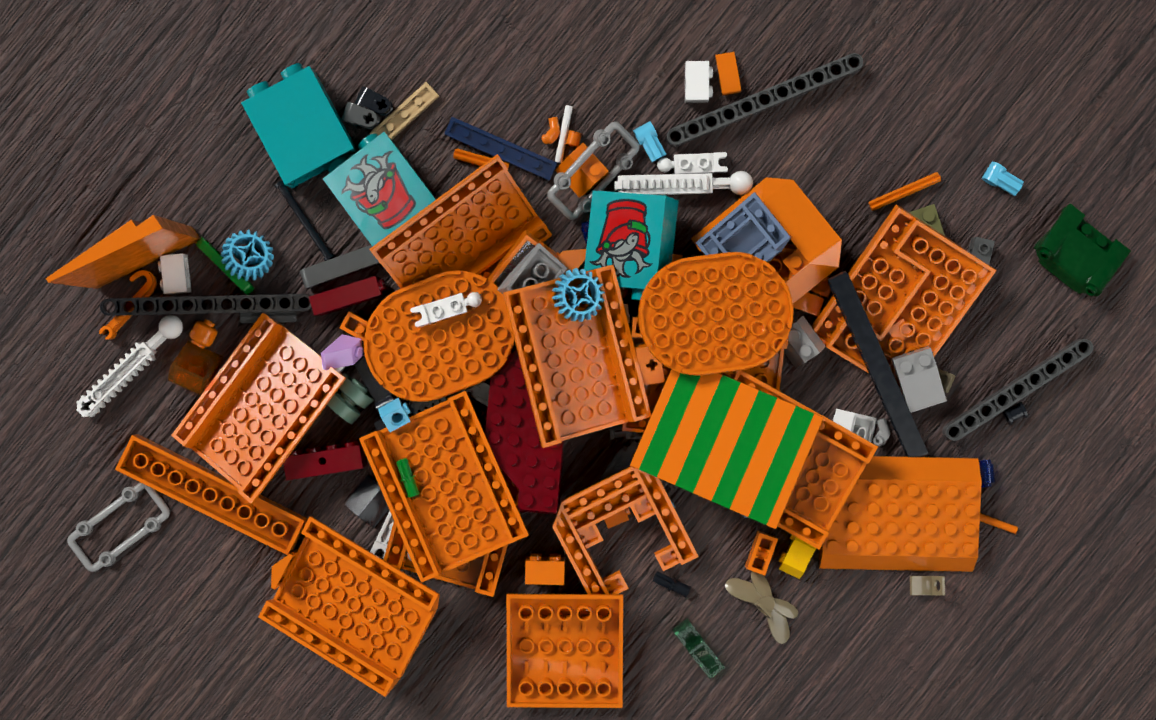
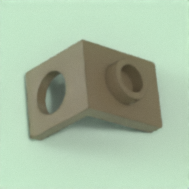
[910,576,945,596]

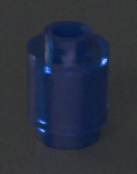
[979,459,995,487]

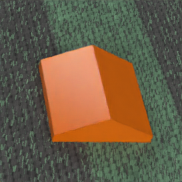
[271,549,298,590]

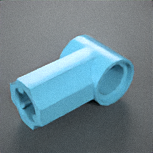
[633,121,666,162]
[982,161,1024,196]

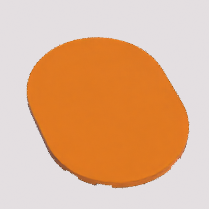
[638,252,794,376]
[364,271,515,402]

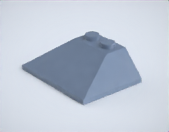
[696,192,791,262]

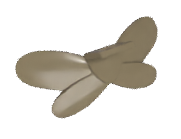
[725,571,798,644]

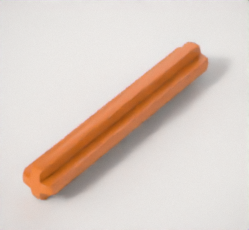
[868,172,941,211]

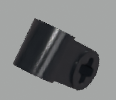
[354,86,393,117]

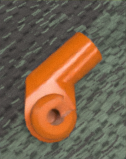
[541,117,560,144]

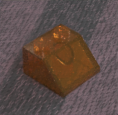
[168,341,223,395]

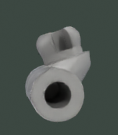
[873,418,891,446]

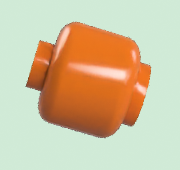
[189,319,218,349]

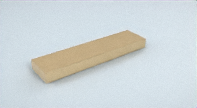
[370,82,440,140]

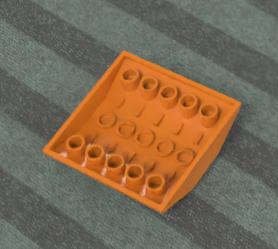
[506,594,623,708]

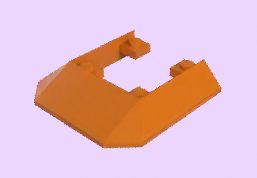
[691,177,842,304]
[552,466,699,594]

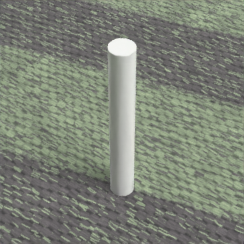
[555,105,573,163]

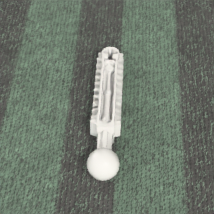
[614,171,753,195]
[76,315,183,417]

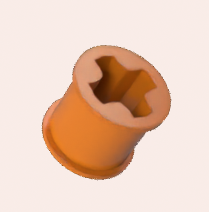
[565,130,583,147]

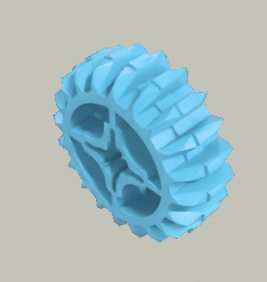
[221,230,274,281]
[552,268,605,322]

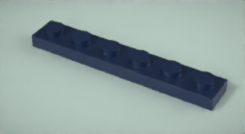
[444,117,557,181]

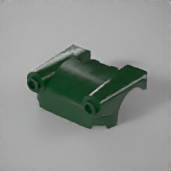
[1034,203,1131,296]

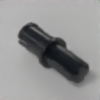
[653,571,691,598]

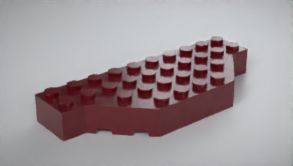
[485,349,564,514]

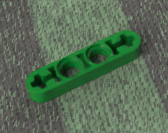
[195,237,255,295]

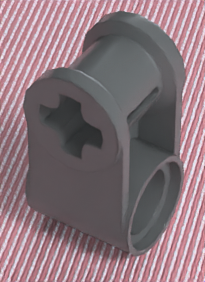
[341,102,380,130]

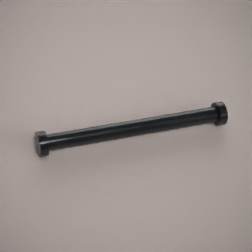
[274,180,335,261]

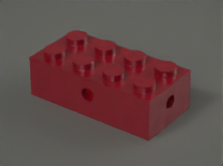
[283,441,368,481]

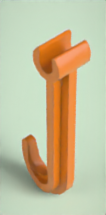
[99,270,157,340]

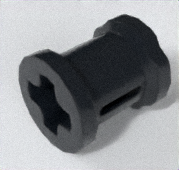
[1003,402,1028,425]

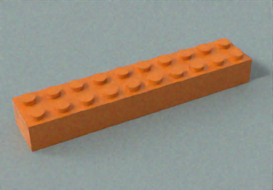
[115,434,308,555]

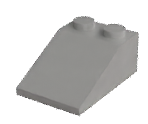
[498,243,567,294]
[891,346,947,413]

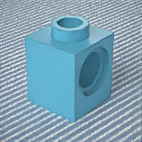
[378,398,411,432]

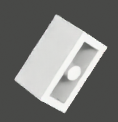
[685,61,713,103]
[158,253,191,295]

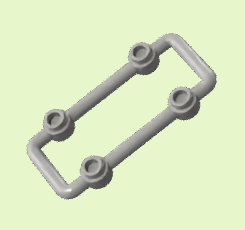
[547,122,639,220]
[67,482,170,572]

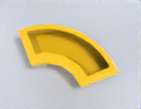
[778,534,816,579]

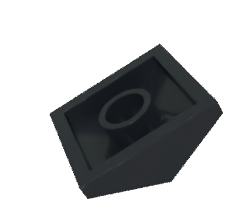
[345,474,389,528]

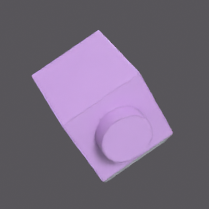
[321,334,364,370]

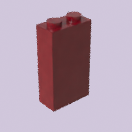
[309,276,387,316]

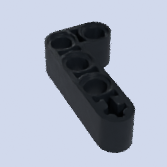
[354,344,397,412]

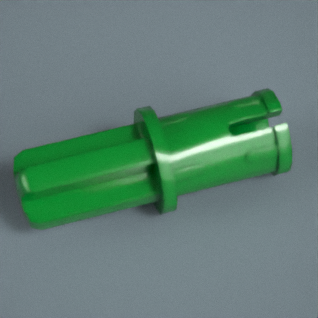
[396,458,420,498]

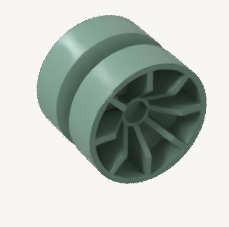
[327,373,374,424]

